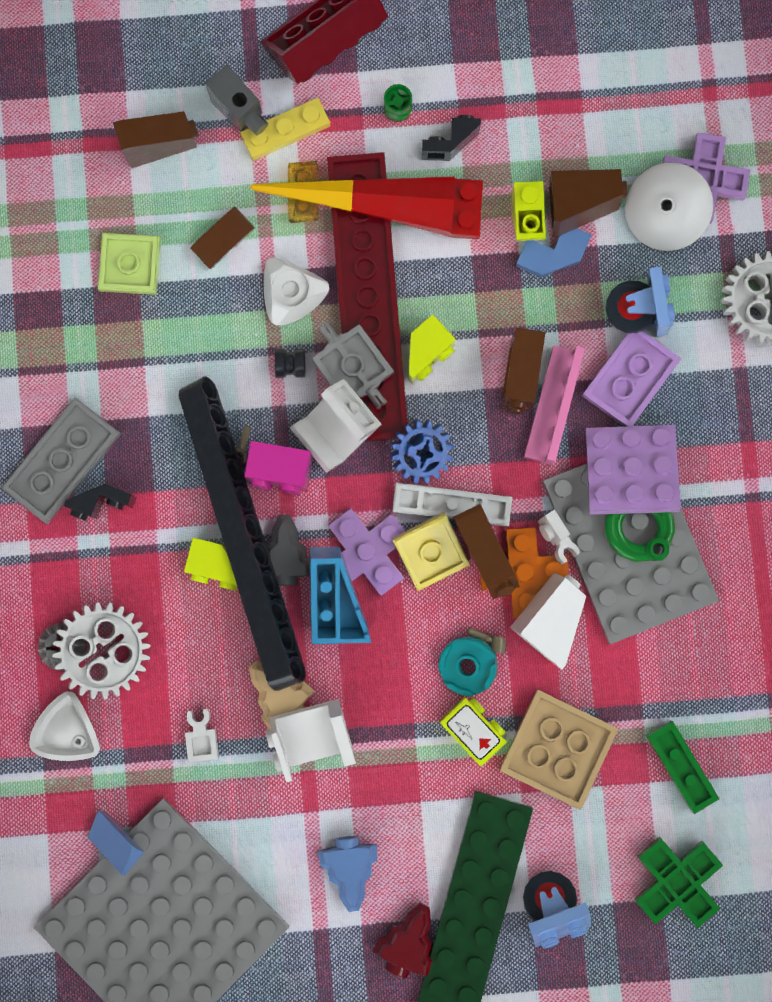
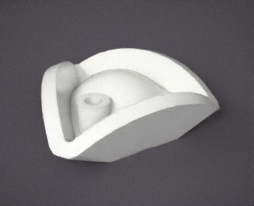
[264,258,329,325]
[29,691,100,761]

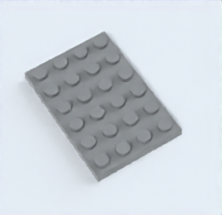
[543,464,719,644]

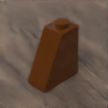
[113,111,199,168]
[549,169,627,237]
[453,504,520,599]

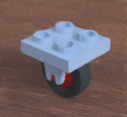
[606,266,675,337]
[523,871,591,949]

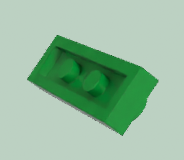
[645,720,719,814]

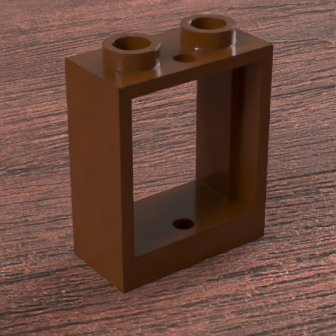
[500,327,546,414]

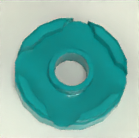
[438,636,498,696]

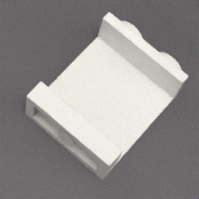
[290,379,382,473]
[266,699,356,782]

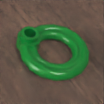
[605,512,675,562]

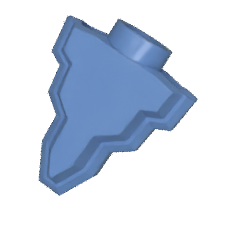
[317,836,377,912]

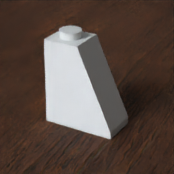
[510,572,586,669]

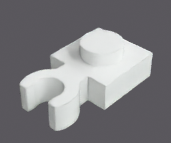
[185,708,219,763]

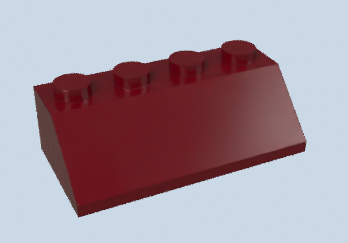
[260,0,389,84]

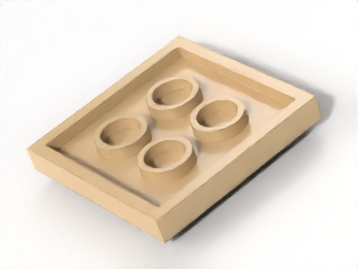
[499,689,618,810]

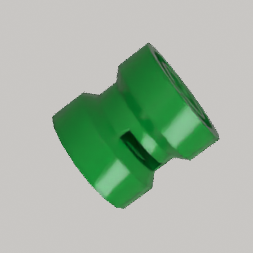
[384,84,412,122]

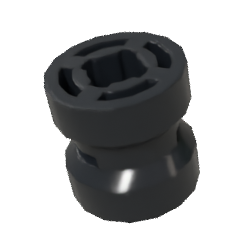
[275,349,306,378]

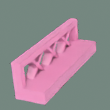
[524,345,585,465]

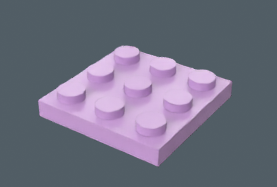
[586,425,681,515]

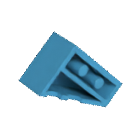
[310,547,372,644]

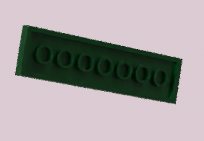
[417,790,533,1002]

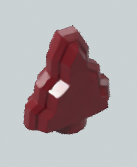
[372,903,432,978]

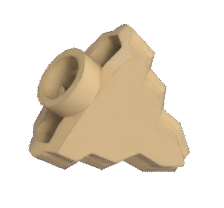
[249,660,315,730]

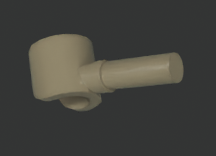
[236,426,251,467]
[467,627,506,654]

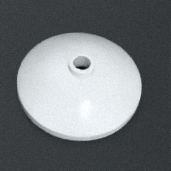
[625,162,714,251]

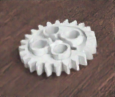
[721,251,772,347]
[51,602,150,699]

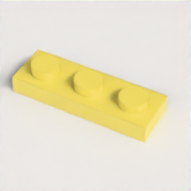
[240,98,330,161]

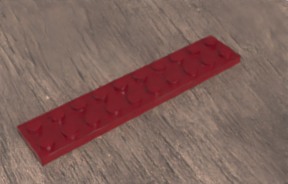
[327,152,408,442]

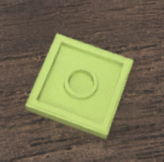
[98,233,161,295]

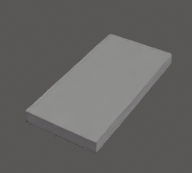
[1,397,121,525]

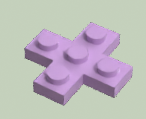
[662,133,750,224]
[328,508,405,596]

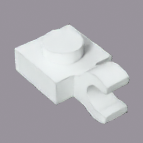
[538,509,580,565]

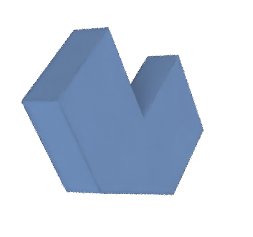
[516,228,592,278]

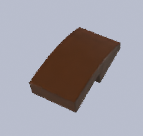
[190,206,255,269]

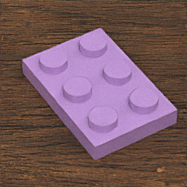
[582,331,681,427]

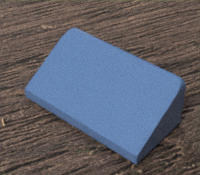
[88,810,144,876]

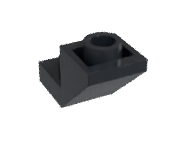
[421,115,481,161]
[63,484,137,521]

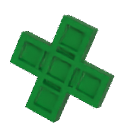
[634,837,724,928]

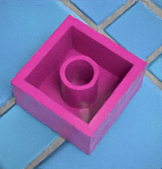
[244,441,313,496]

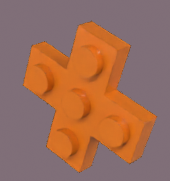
[480,528,569,618]

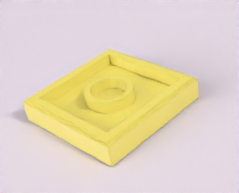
[392,512,470,591]

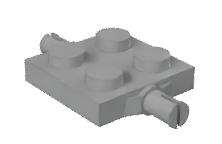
[312,322,394,409]

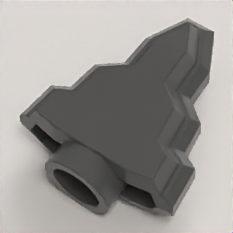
[266,515,310,586]

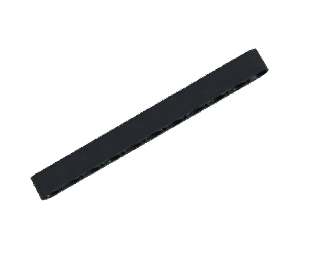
[178,376,306,691]

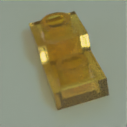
[288,161,319,223]

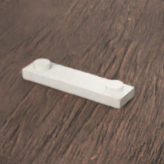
[392,483,512,527]

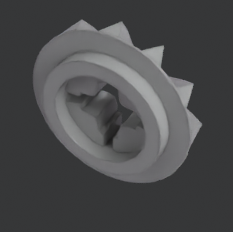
[37,623,85,670]

